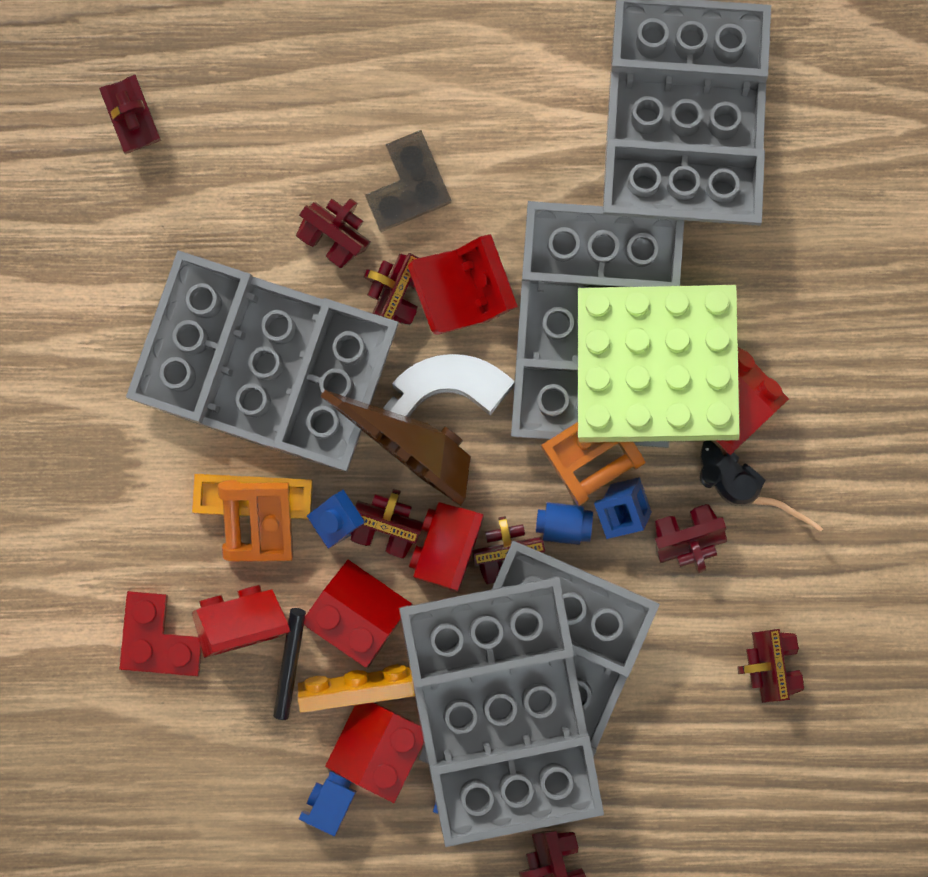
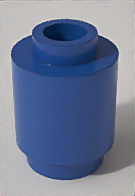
[536,502,593,545]

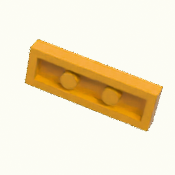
[192,474,313,520]
[298,664,415,713]

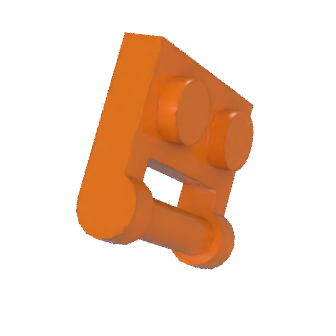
[540,422,646,506]
[218,480,293,562]

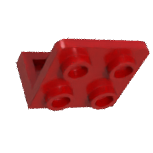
[408,234,518,335]

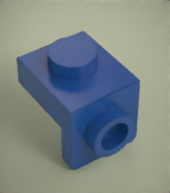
[307,489,365,549]

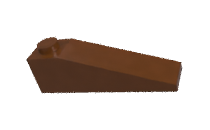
[320,390,471,506]

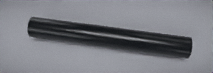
[273,608,306,720]

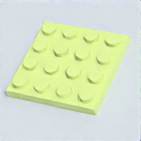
[578,285,739,442]

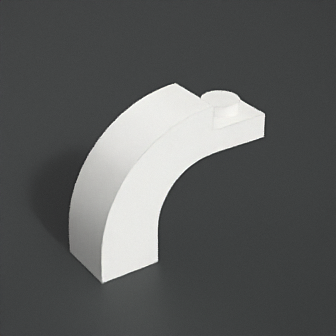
[383,354,515,417]

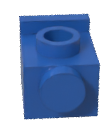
[594,477,652,539]
[299,771,356,836]

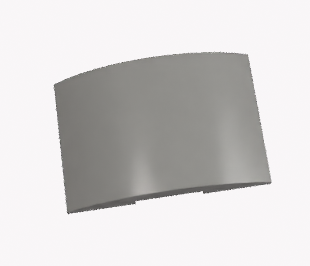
[603,0,771,226]
[511,201,684,448]
[126,250,399,472]
[419,540,660,763]
[399,577,604,847]

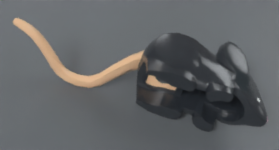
[699,441,823,531]

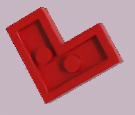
[119,591,202,676]

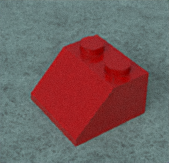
[716,346,789,455]
[409,502,484,593]
[304,559,412,668]
[192,585,290,658]
[325,702,424,803]

